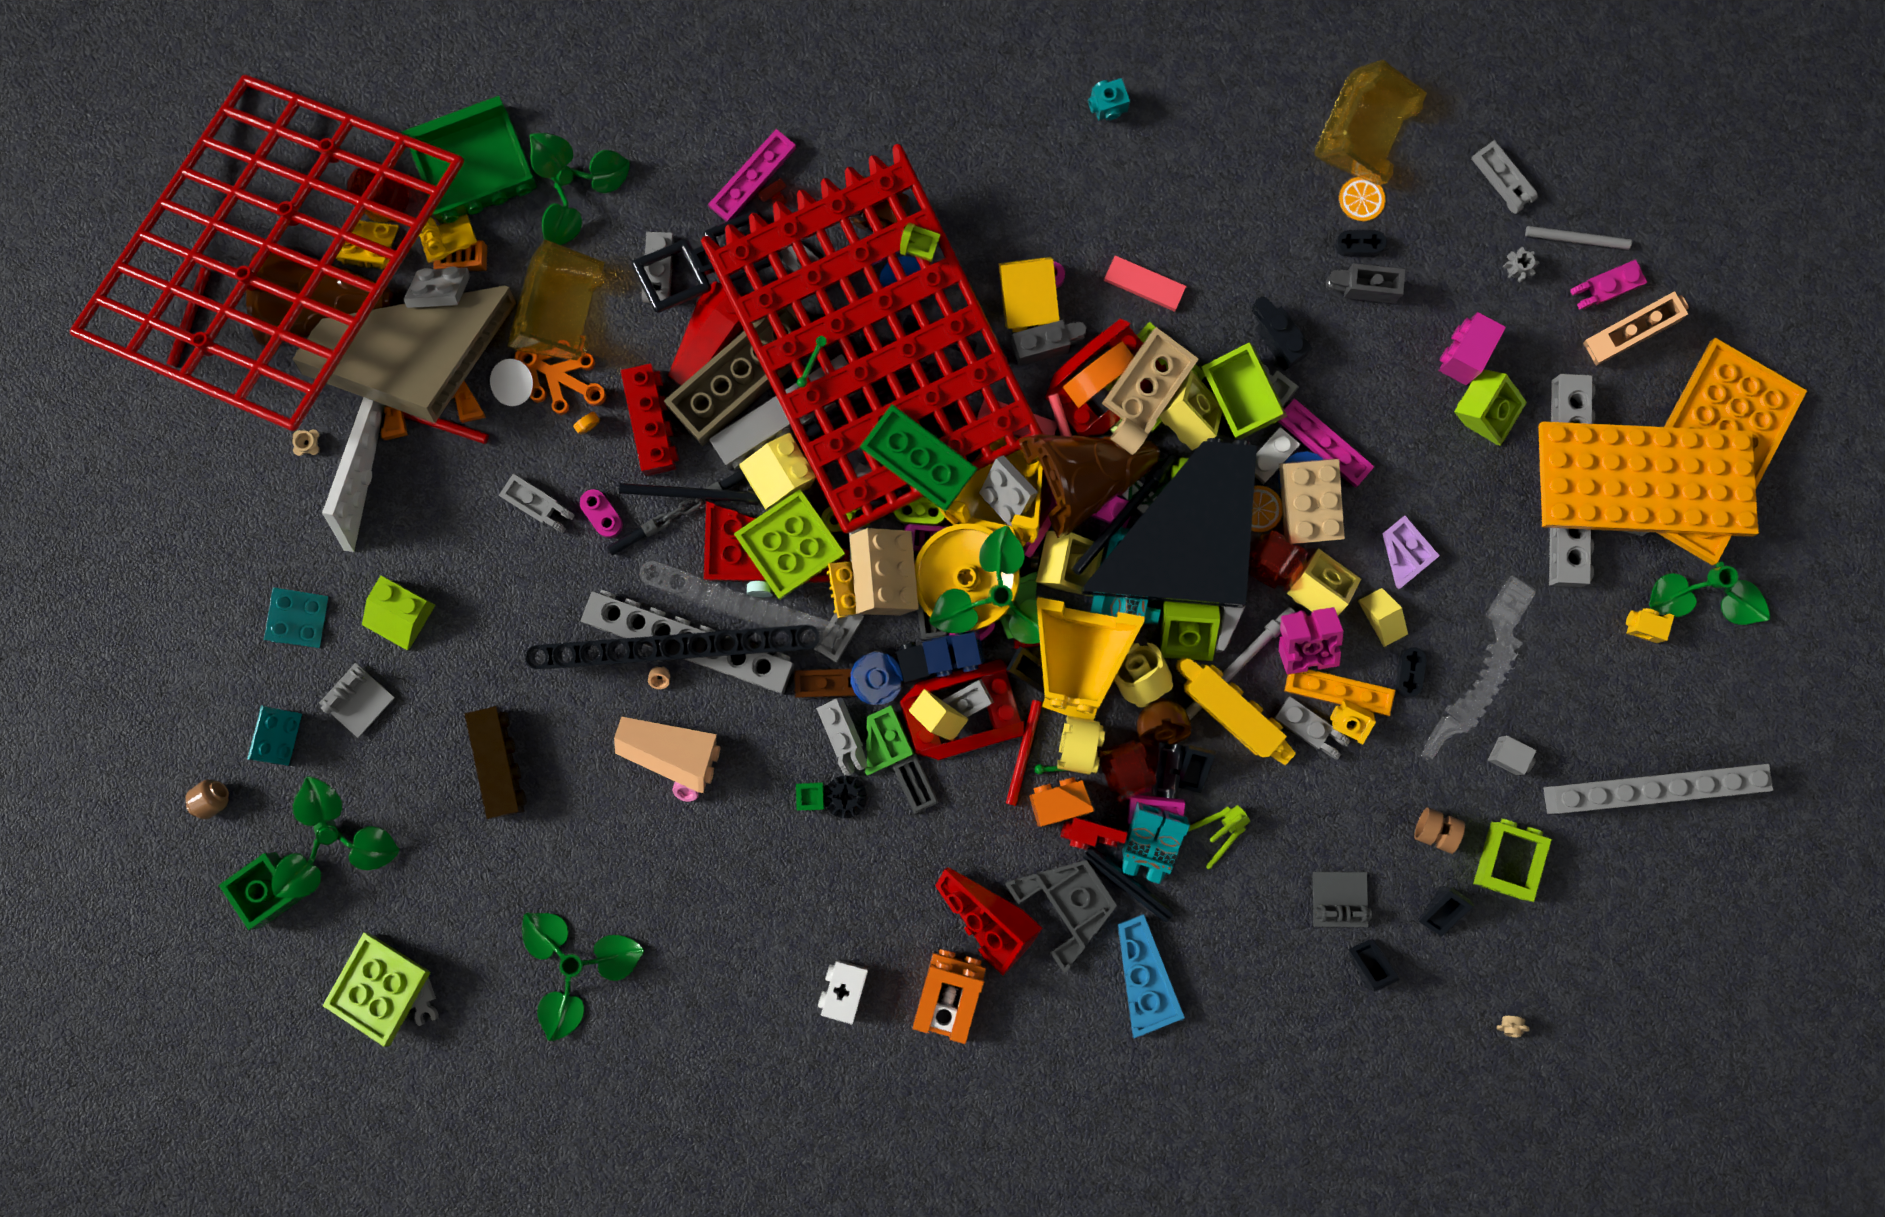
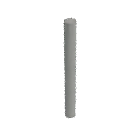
[1525,226,1632,250]

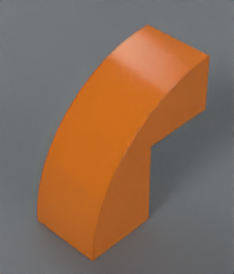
[1063,341,1134,408]

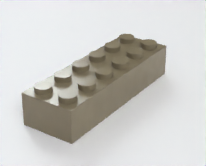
[664,305,805,446]

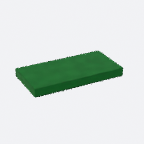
[860,404,978,512]

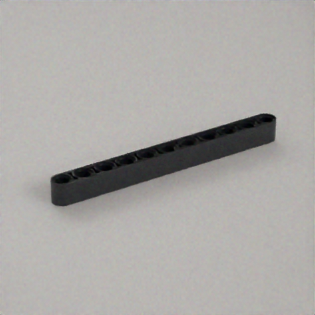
[525,625,822,670]

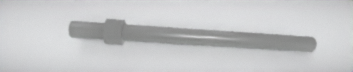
[1186,607,1296,720]

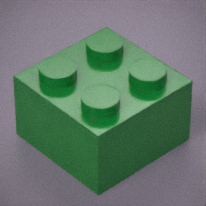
[219,852,306,930]

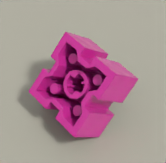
[1279,607,1343,675]

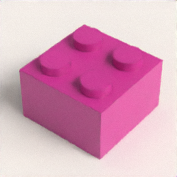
[1439,312,1506,385]

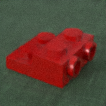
[1060,817,1127,850]

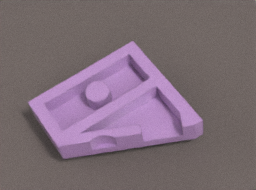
[1382,516,1439,589]

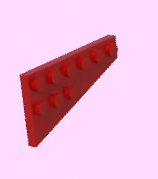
[704,501,850,583]

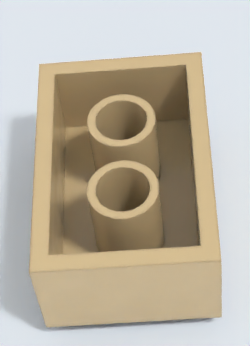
[1279,459,1345,544]
[850,528,918,615]

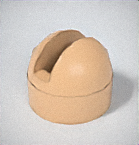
[648,666,670,689]

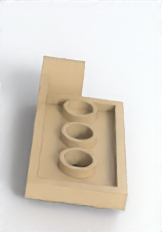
[1102,327,1198,455]

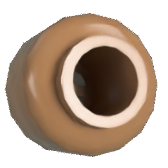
[185,779,229,819]

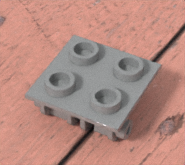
[319,663,395,738]

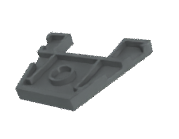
[1005,860,1117,973]

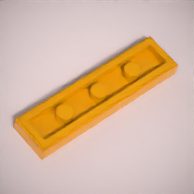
[1284,669,1395,716]

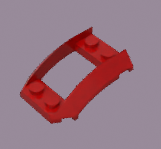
[1046,318,1167,437]
[900,659,1024,761]

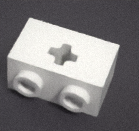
[818,959,869,1024]

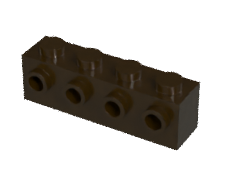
[464,706,527,819]

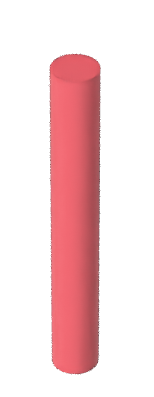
[1048,393,1072,437]

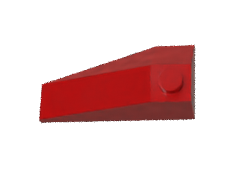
[668,281,743,386]
[935,867,1043,975]

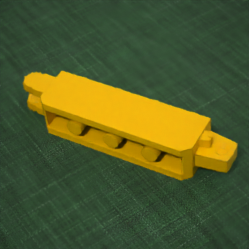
[1176,658,1296,765]

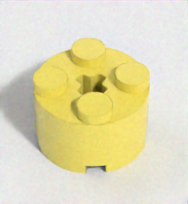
[1114,643,1173,708]
[1057,716,1105,775]

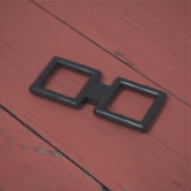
[631,210,783,313]

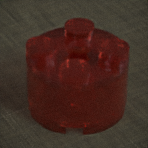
[347,162,409,223]
[1249,531,1308,592]
[1100,740,1156,802]

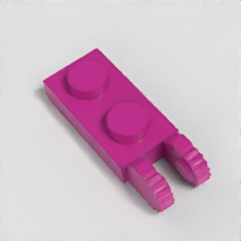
[1570,260,1647,310]

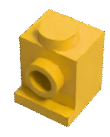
[1626,608,1674,643]
[1330,699,1376,744]

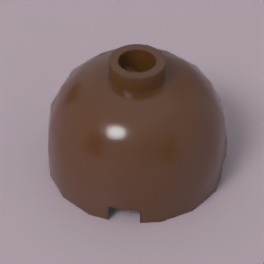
[1137,698,1192,747]

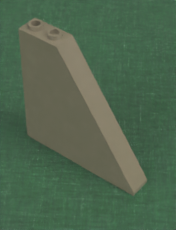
[293,286,516,423]

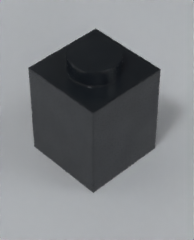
[896,642,931,684]

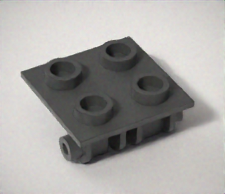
[1313,872,1372,927]

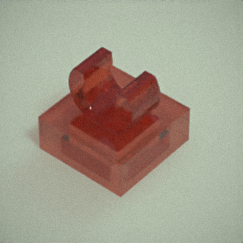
[757,178,787,204]

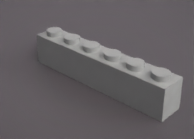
[709,354,857,470]

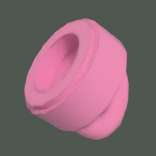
[672,782,699,802]

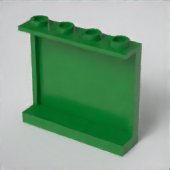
[402,96,537,224]

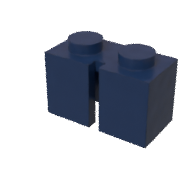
[922,630,985,677]

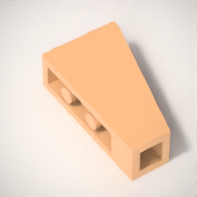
[1583,291,1689,366]
[614,717,720,793]

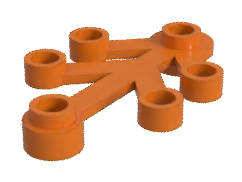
[514,341,606,415]

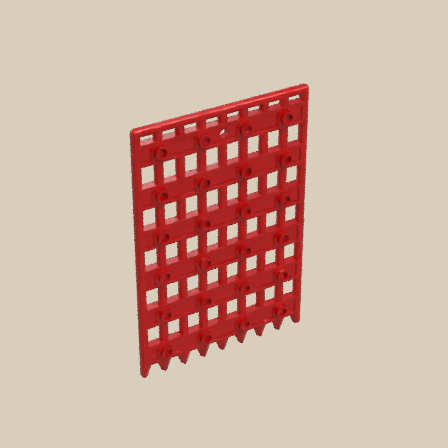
[701,144,1043,534]

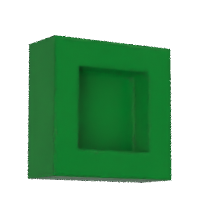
[796,783,824,811]

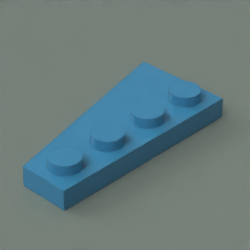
[1118,914,1184,1038]

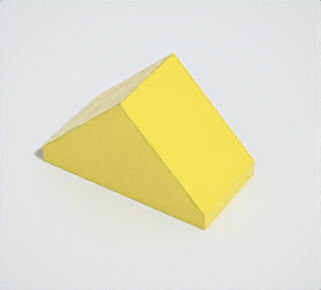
[1358,588,1408,647]
[909,688,968,741]

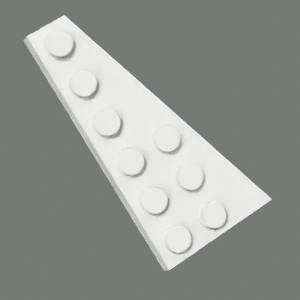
[322,397,385,552]

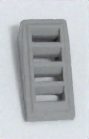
[1215,601,1247,653]

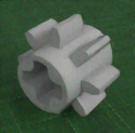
[1503,247,1539,282]

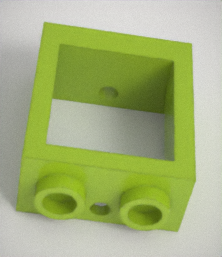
[1473,819,1551,902]

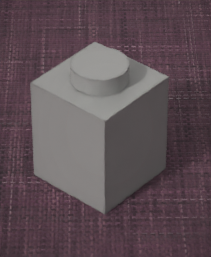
[1487,736,1536,775]

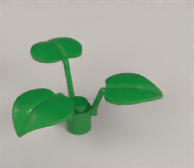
[530,133,630,247]
[930,526,1040,644]
[1649,540,1770,625]
[272,776,399,898]
[522,913,644,1041]

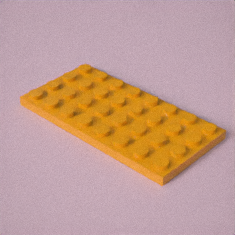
[1656,338,1807,565]
[1538,422,1759,537]

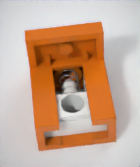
[912,949,986,1044]

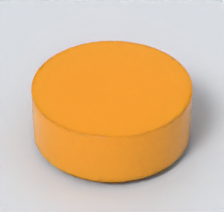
[573,412,600,435]

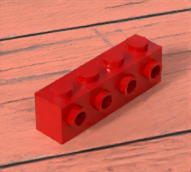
[620,363,679,476]

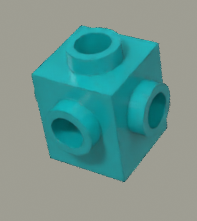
[1088,78,1130,121]

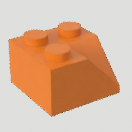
[1029,777,1094,827]

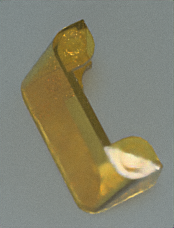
[1315,59,1427,185]
[508,240,606,361]

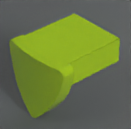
[900,223,940,262]

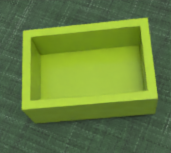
[1202,342,1287,440]

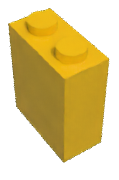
[999,257,1059,332]

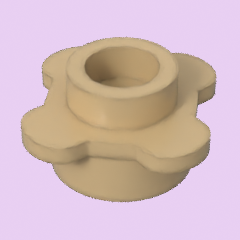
[293,429,320,456]
[1497,1016,1529,1037]

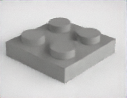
[404,267,470,308]
[979,455,1038,526]

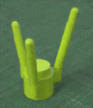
[1188,805,1250,869]

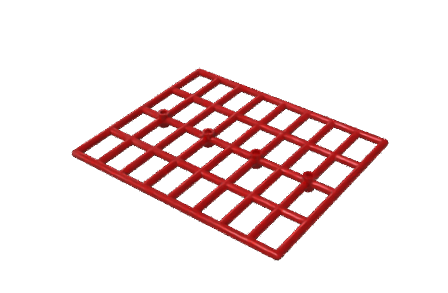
[70,75,464,431]

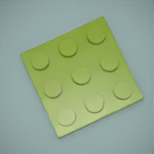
[734,489,845,600]
[323,933,431,1047]

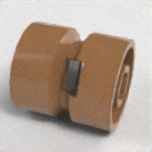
[1414,807,1465,854]

